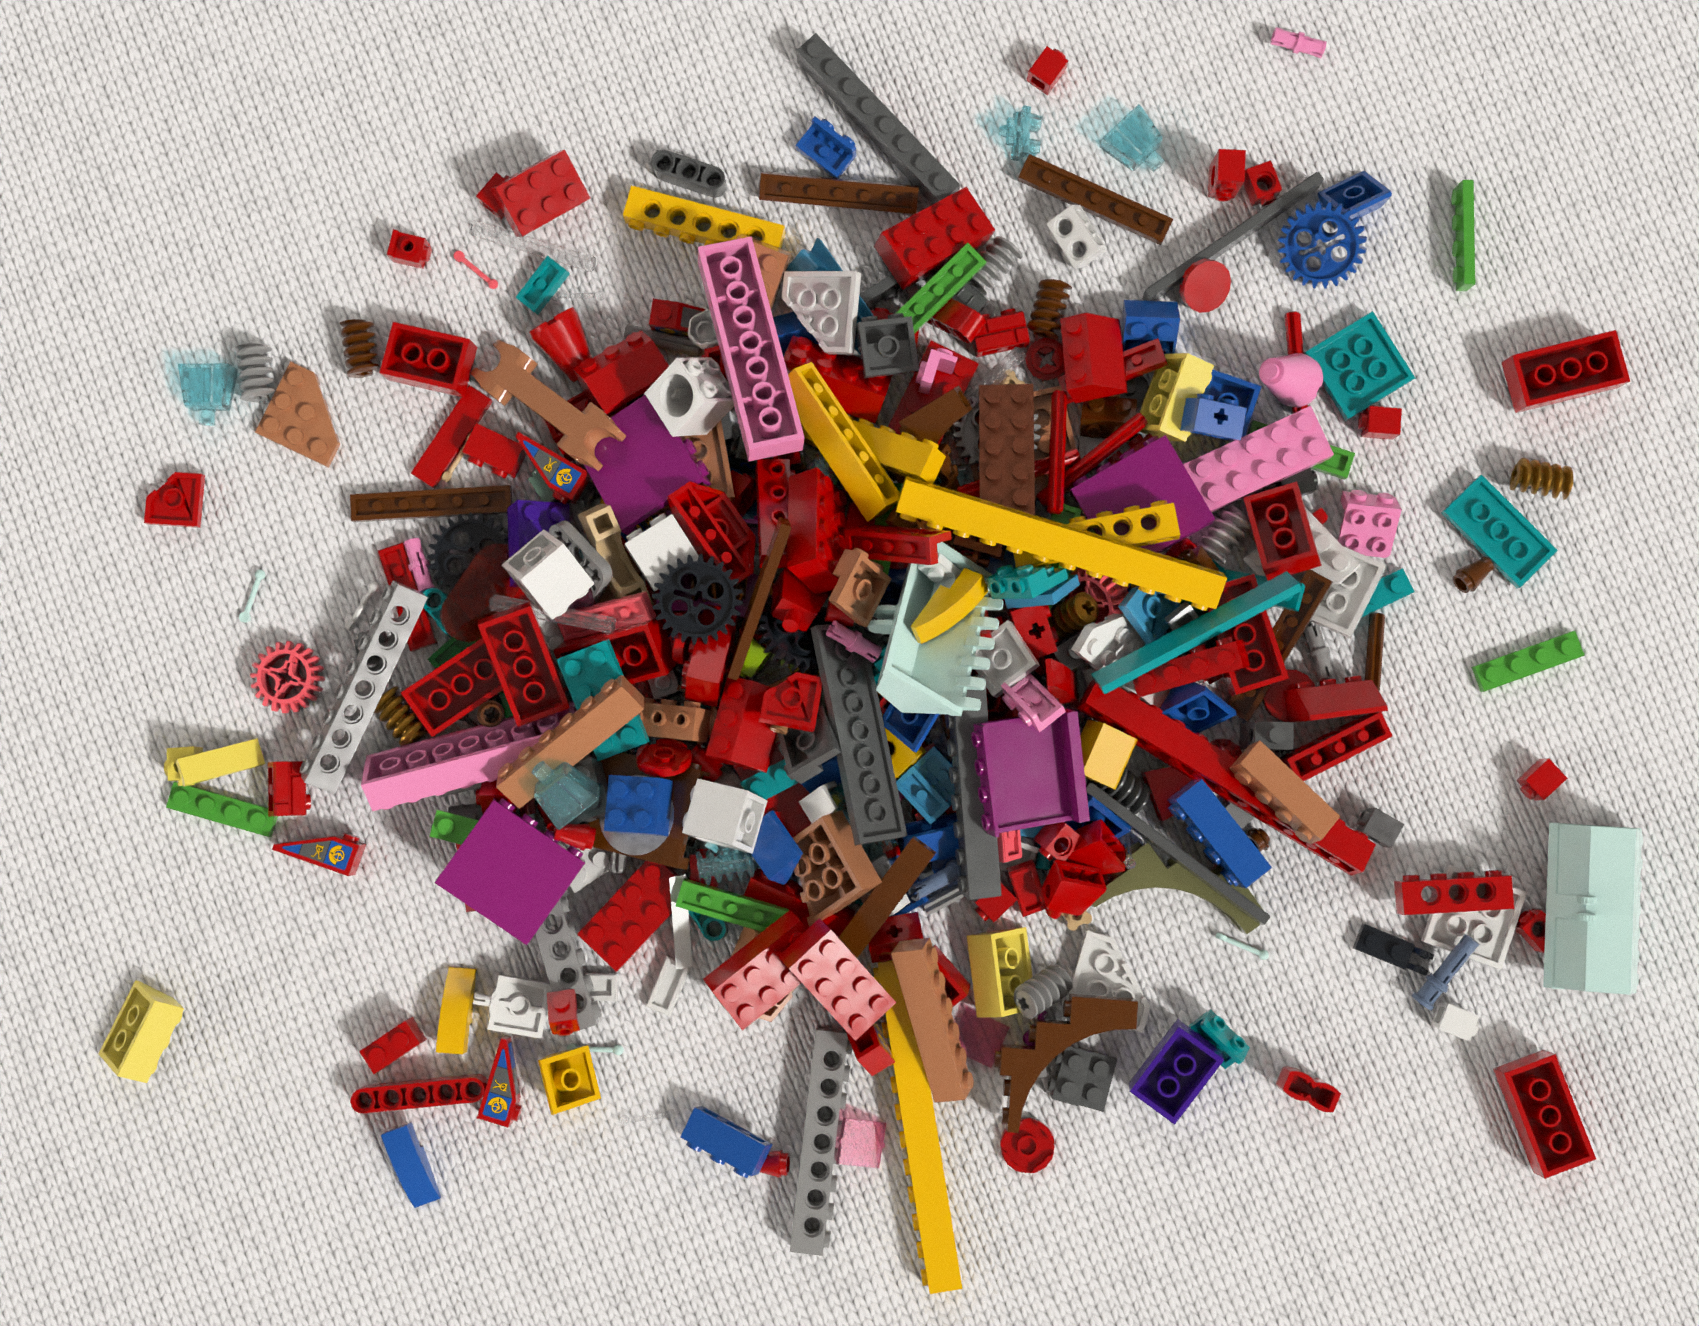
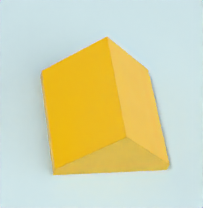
[1080,720,1137,790]
[538,1045,601,1115]

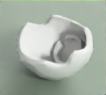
[688,309,719,349]

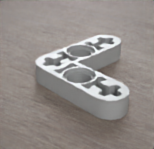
[549,521,613,611]

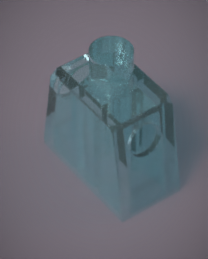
[1099,104,1165,172]
[178,363,238,426]
[531,761,600,830]

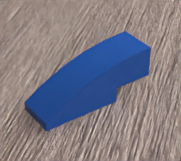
[381,1122,441,1208]

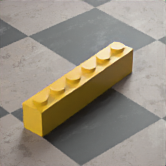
[788,362,900,522]
[801,415,946,484]

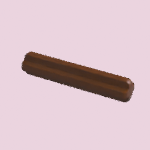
[1365,613,1385,691]

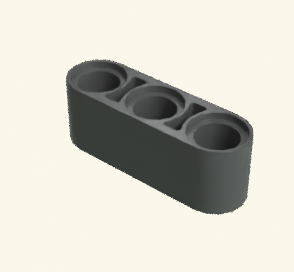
[651,150,727,198]

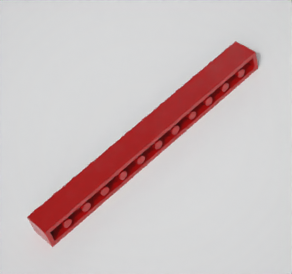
[1076,679,1376,876]

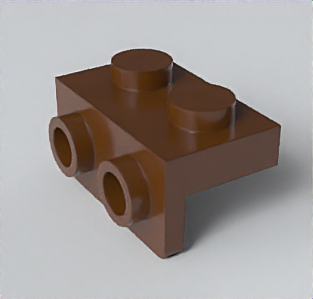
[1080,397,1137,441]

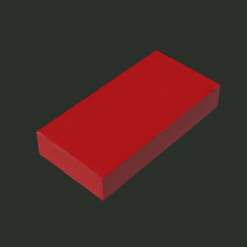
[1007,859,1046,917]

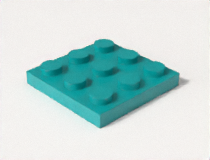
[1304,311,1415,421]

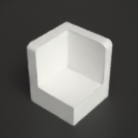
[799,780,838,823]

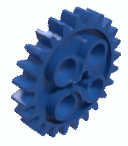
[1278,200,1367,289]

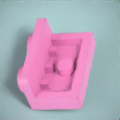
[916,348,957,395]
[1000,673,1066,733]

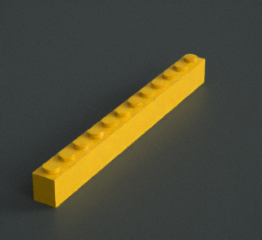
[896,476,1227,611]
[873,960,962,1294]

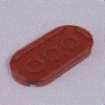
[440,544,520,642]

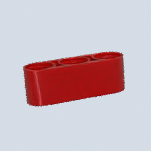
[927,298,987,344]

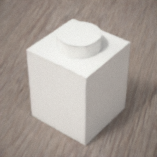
[1431,1001,1479,1042]

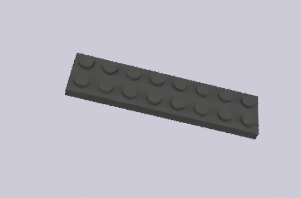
[810,622,907,846]

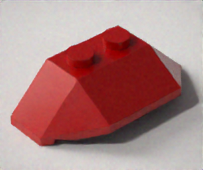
[667,481,756,587]

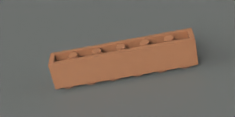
[496,675,644,809]
[891,938,974,1103]

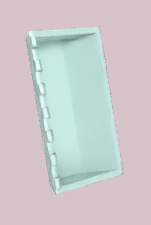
[867,528,1004,716]
[1543,823,1643,995]

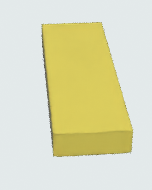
[176,738,265,787]

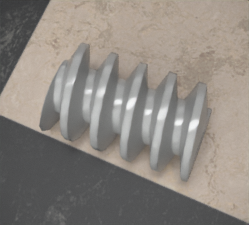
[969,236,1023,295]
[237,343,275,402]
[1014,964,1073,1019]

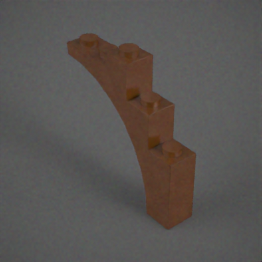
[887,385,973,484]
[994,994,1138,1133]

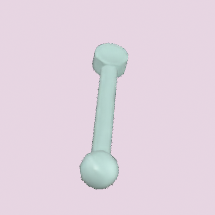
[239,569,266,623]
[1215,932,1269,960]
[567,1043,624,1055]

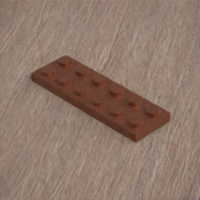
[979,384,1035,515]

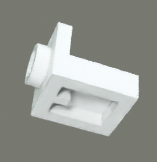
[918,553,961,596]

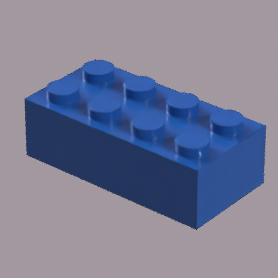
[1167,779,1272,888]

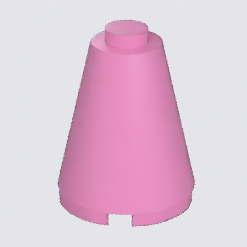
[1259,353,1323,407]

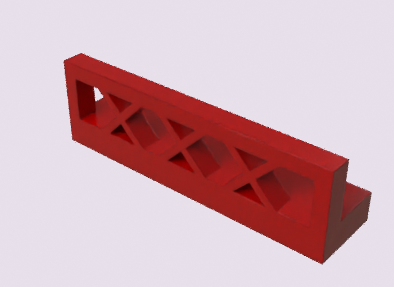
[845,524,952,565]

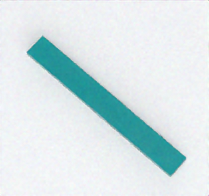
[1092,571,1302,694]

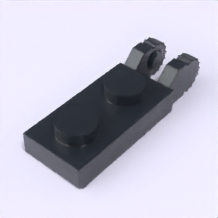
[1353,923,1434,976]

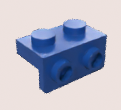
[795,116,856,178]

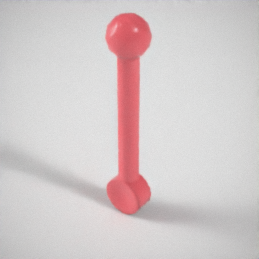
[454,251,498,289]

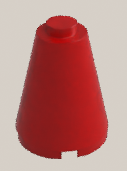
[529,307,592,383]

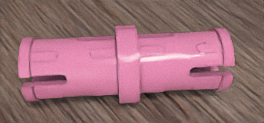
[1270,27,1327,58]
[403,538,435,593]
[826,620,882,663]

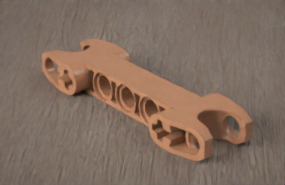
[470,339,626,471]

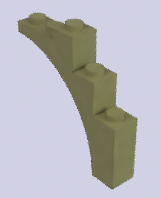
[1091,841,1263,934]

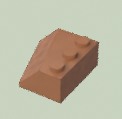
[793,810,882,927]

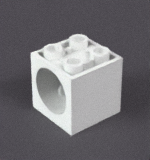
[645,357,734,437]
[624,513,699,591]
[502,529,594,620]
[682,779,767,854]

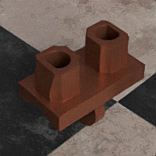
[953,535,1005,567]

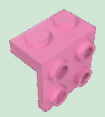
[1338,490,1402,558]

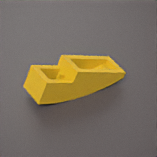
[910,568,988,644]
[435,967,476,1054]

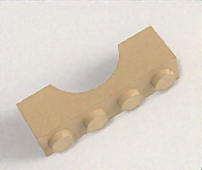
[578,503,654,605]

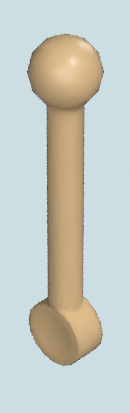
[442,433,471,482]

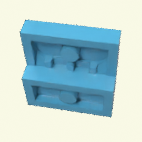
[896,745,955,824]

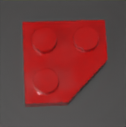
[144,472,205,528]
[759,672,822,732]

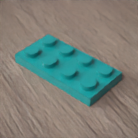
[1441,474,1558,589]
[556,639,650,761]

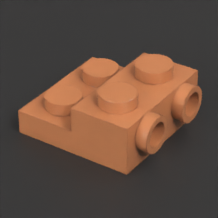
[829,548,891,627]

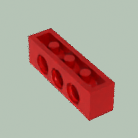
[1279,712,1393,781]
[1394,870,1514,915]

